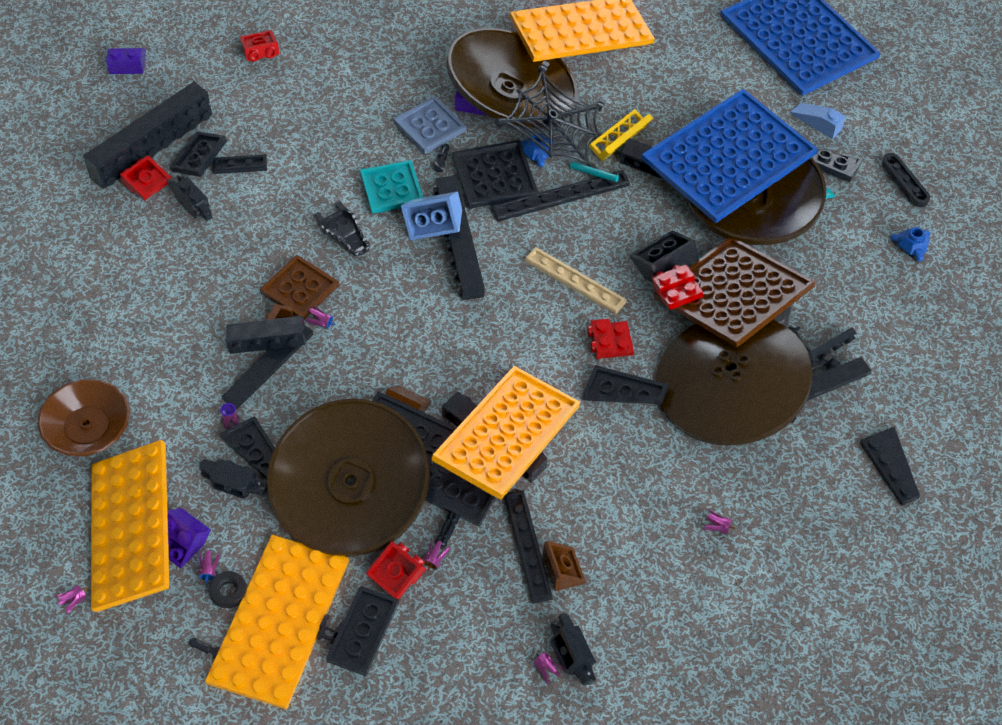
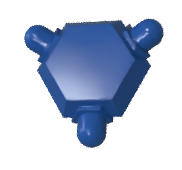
[520,134,555,167]
[891,227,930,262]

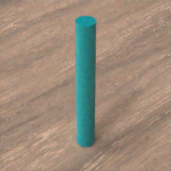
[570,162,619,182]

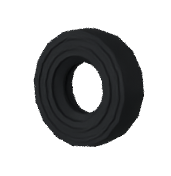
[209,571,247,609]

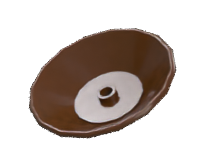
[37,379,130,456]

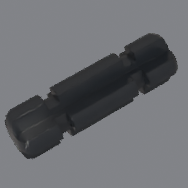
[435,512,460,549]

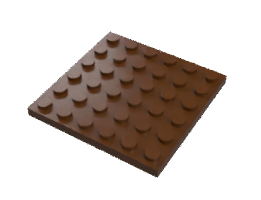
[653,238,815,348]

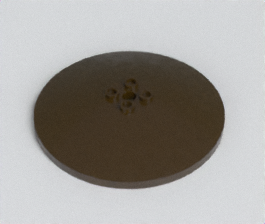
[446,28,578,128]
[684,158,826,245]
[656,320,812,446]
[267,399,430,557]

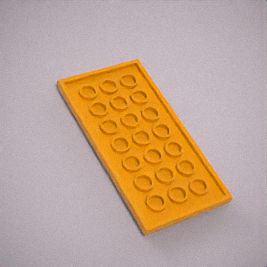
[509,0,655,62]
[432,366,580,500]
[91,440,169,612]
[205,535,349,710]

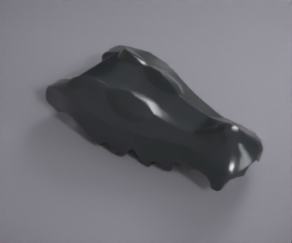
[313,200,370,256]

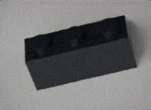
[629,230,699,283]

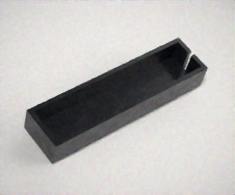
[83,81,212,189]

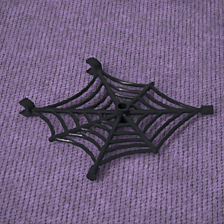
[495,60,606,169]

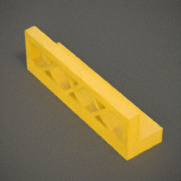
[589,109,654,162]

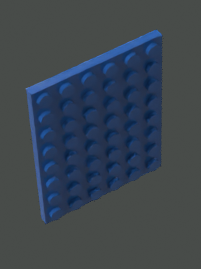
[720,0,880,96]
[641,89,818,223]

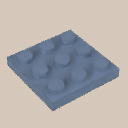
[394,96,466,154]

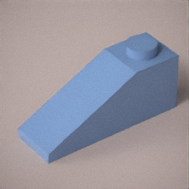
[790,103,846,139]

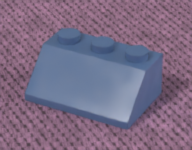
[401,191,462,240]

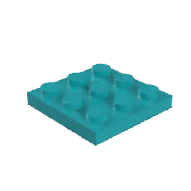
[360,160,423,214]

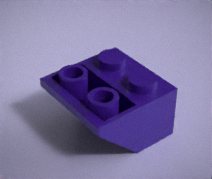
[167,508,211,568]

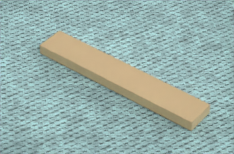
[525,247,627,314]

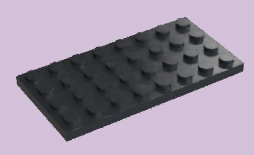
[372,391,496,527]

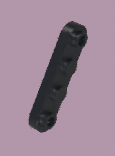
[882,153,930,207]
[808,327,857,365]

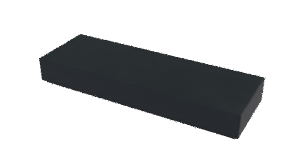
[214,154,267,174]

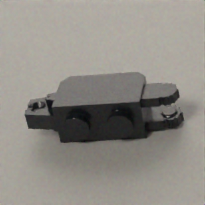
[167,173,213,221]
[199,458,268,499]
[550,612,596,686]

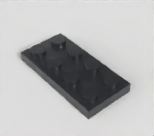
[326,586,399,676]

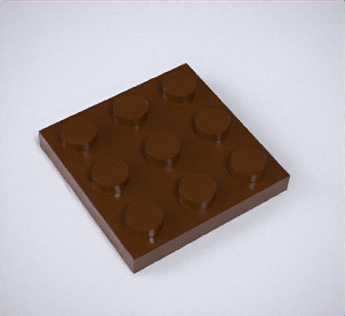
[260,255,339,320]

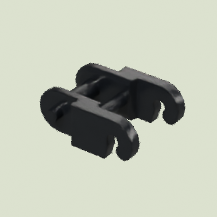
[317,614,344,644]

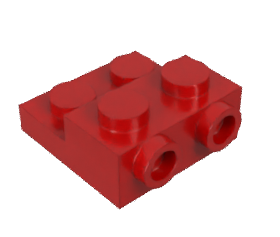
[239,30,280,62]
[120,155,172,201]
[652,265,704,310]
[587,319,634,359]
[366,541,426,599]

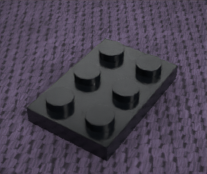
[170,131,227,177]

